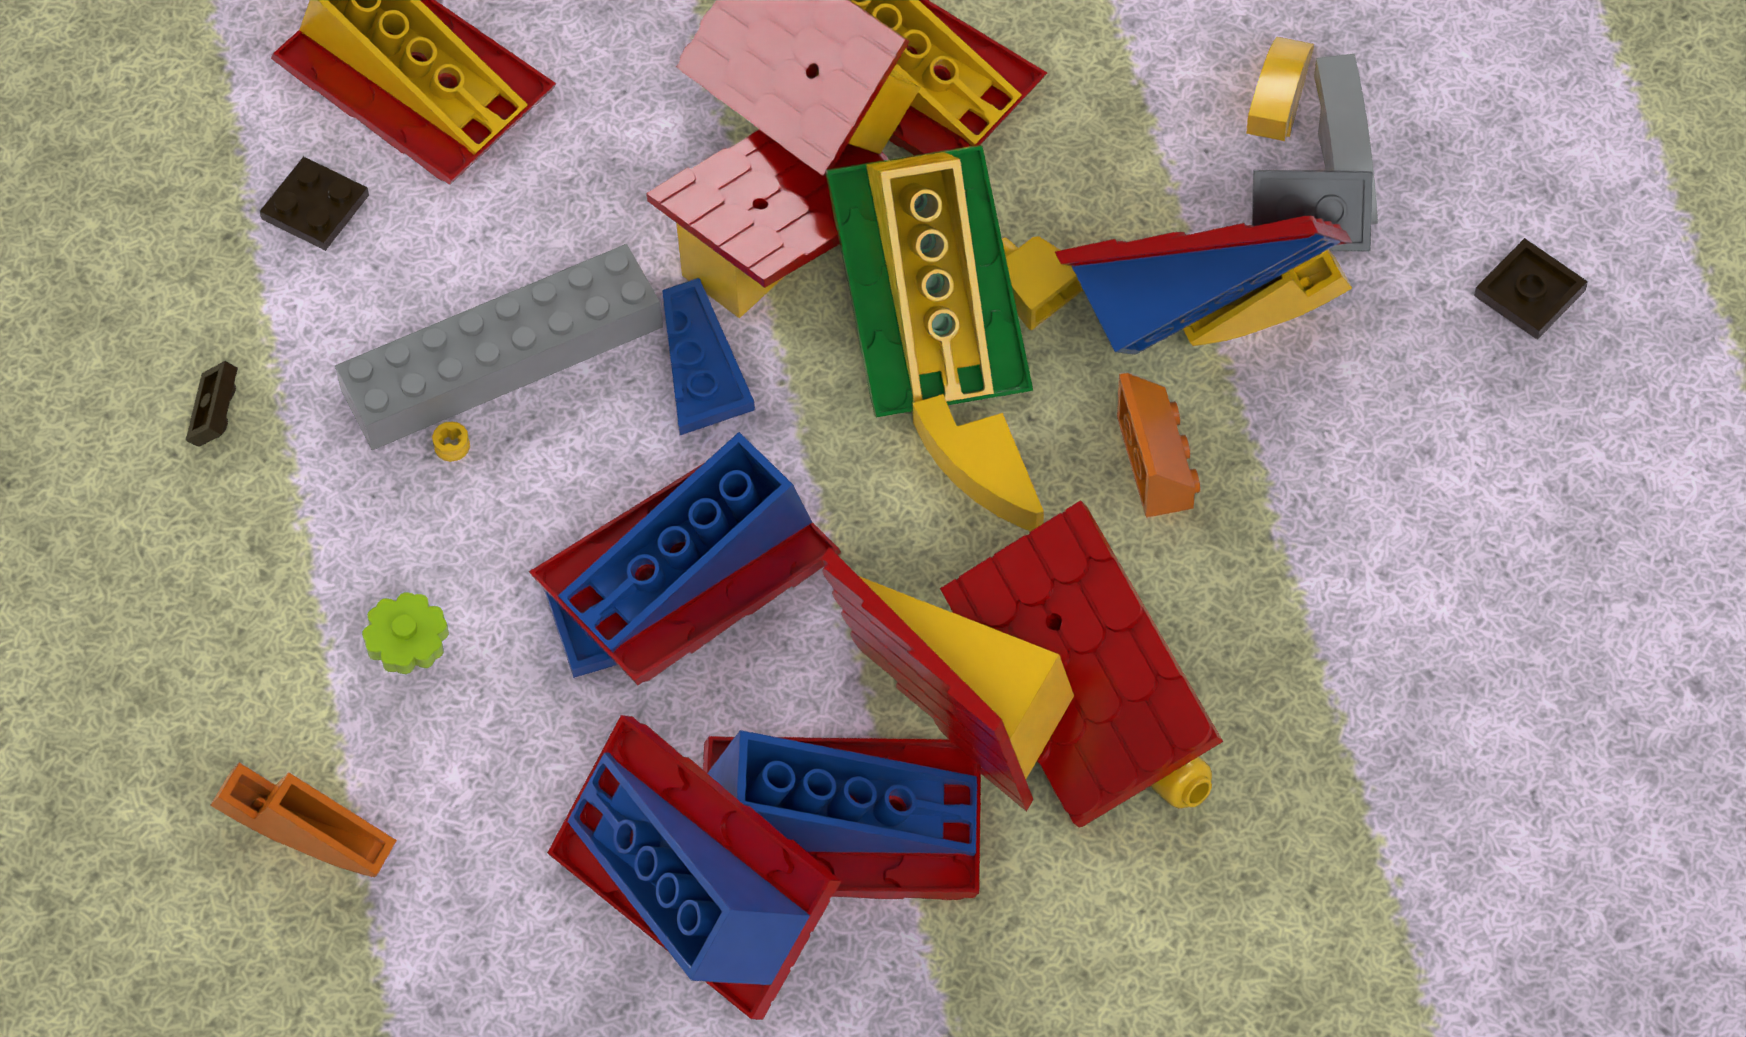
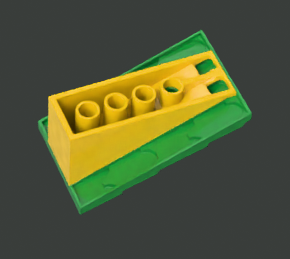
[825,145,1033,418]

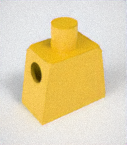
[1002,236,1083,331]

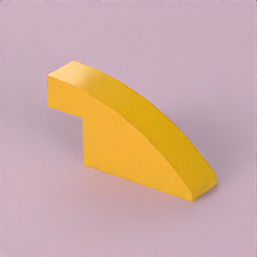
[1246,36,1314,141]
[1183,249,1352,346]
[913,394,1044,531]

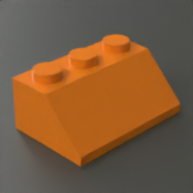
[1117,373,1200,518]

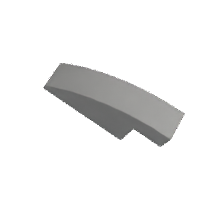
[1314,53,1378,225]

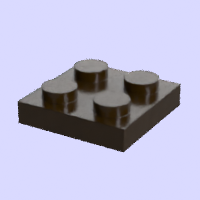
[259,156,369,251]
[1474,238,1588,340]

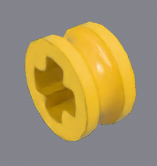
[432,421,470,462]

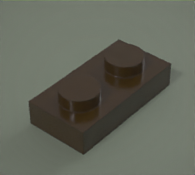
[186,361,238,447]

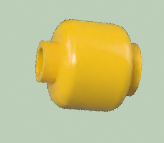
[1151,757,1212,809]

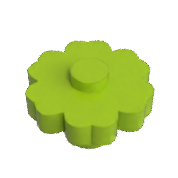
[362,592,449,674]

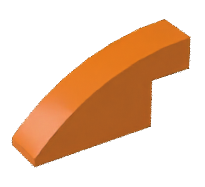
[210,762,397,878]

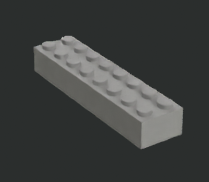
[335,244,663,450]

